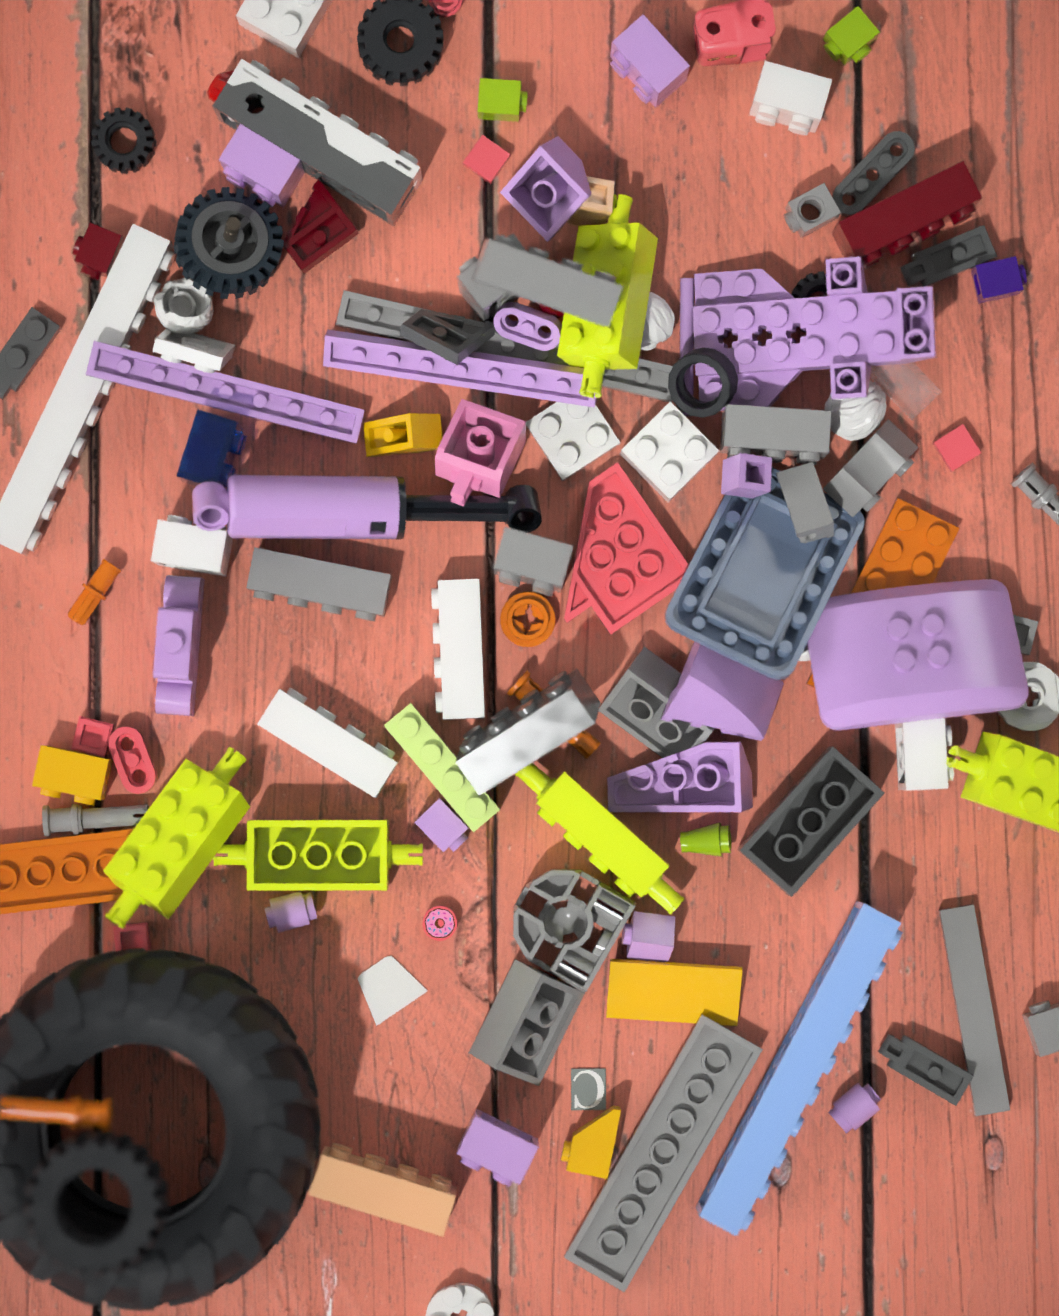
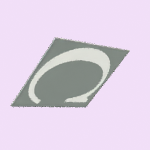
[571,1068,606,1110]

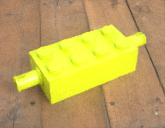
[557,194,658,398]
[946,732,1059,833]
[103,747,250,929]
[515,763,685,915]
[213,820,423,890]

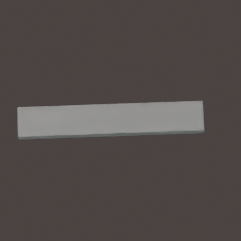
[939,904,1010,1116]

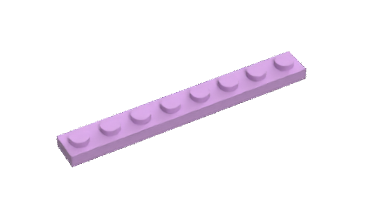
[323,329,597,407]
[86,341,365,444]

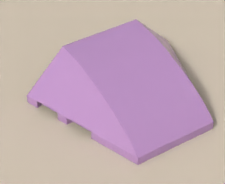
[661,641,784,741]

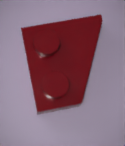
[283,180,359,274]

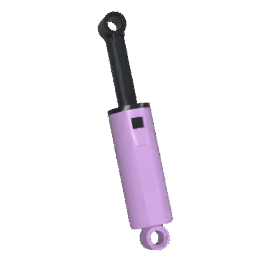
[192,475,542,539]

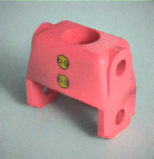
[693,0,776,66]

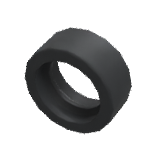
[668,347,738,418]

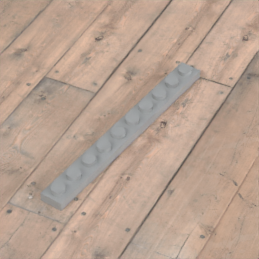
[336,290,673,402]

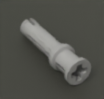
[1010,462,1059,526]
[42,803,148,837]

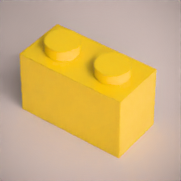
[32,745,113,806]

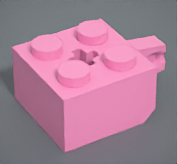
[435,399,526,506]

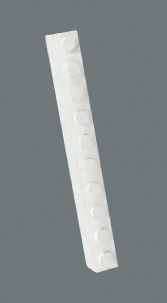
[0,224,176,556]

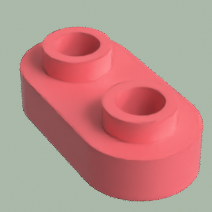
[109,727,157,794]

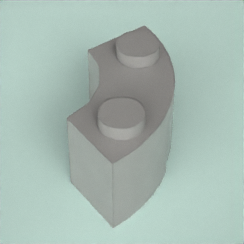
[823,419,918,517]

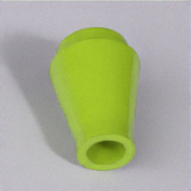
[680,822,732,857]

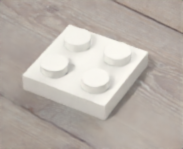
[153,329,235,373]
[526,402,620,481]

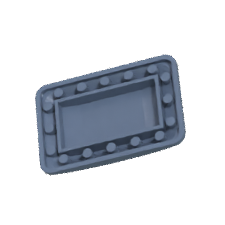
[665,468,865,680]

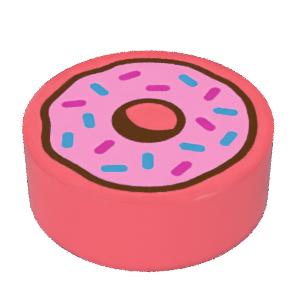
[423,905,457,941]

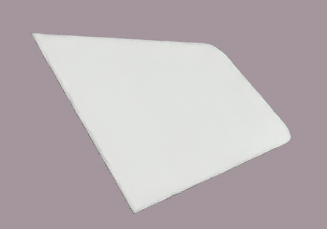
[358,956,428,1026]

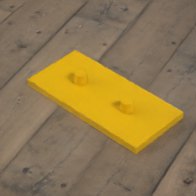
[606,959,742,1026]

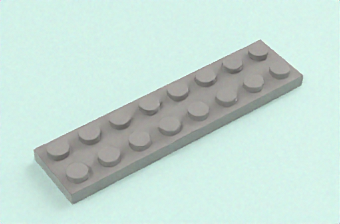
[564,1014,763,1292]

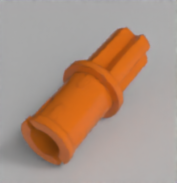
[67,559,121,625]

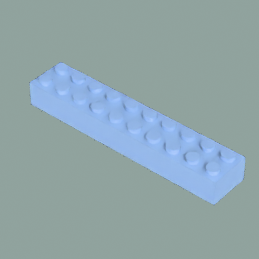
[696,901,902,1236]

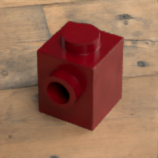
[72,223,125,280]

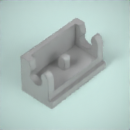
[776,462,834,543]

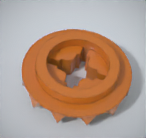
[500,592,555,647]

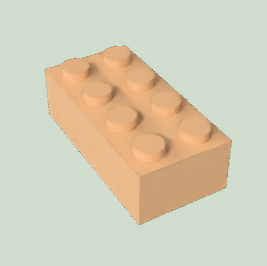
[308,1143,457,1237]

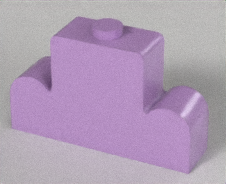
[153,575,204,716]

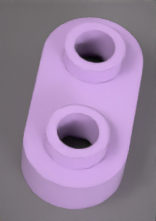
[494,302,562,351]

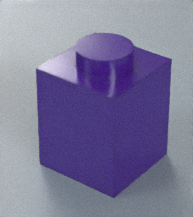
[971,256,1027,304]

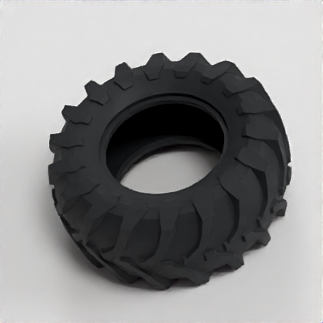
[0,948,321,1311]

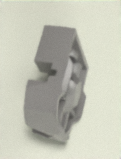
[513,869,637,993]

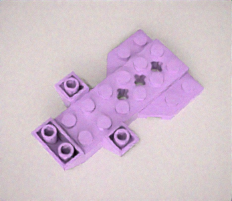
[693,257,936,411]

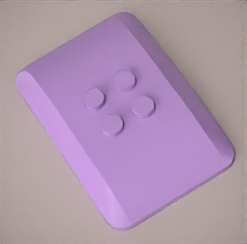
[807,579,1028,730]

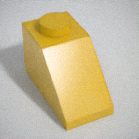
[363,413,442,457]
[561,1105,621,1179]

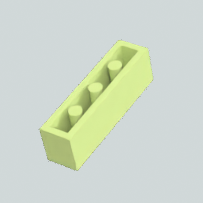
[384,703,500,832]

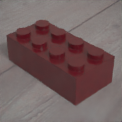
[832,160,982,270]

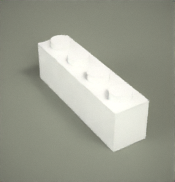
[431,579,485,720]
[257,687,398,798]

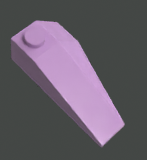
[607,742,753,812]

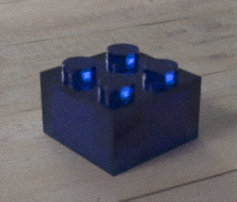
[176,409,247,487]

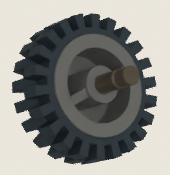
[174,187,284,299]

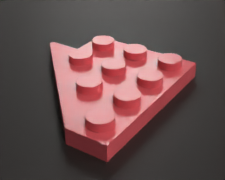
[564,462,689,635]

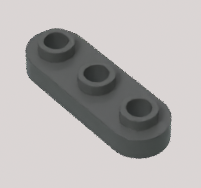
[832,131,915,217]

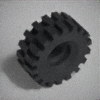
[357,0,443,86]

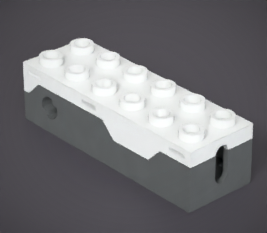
[207,59,423,226]

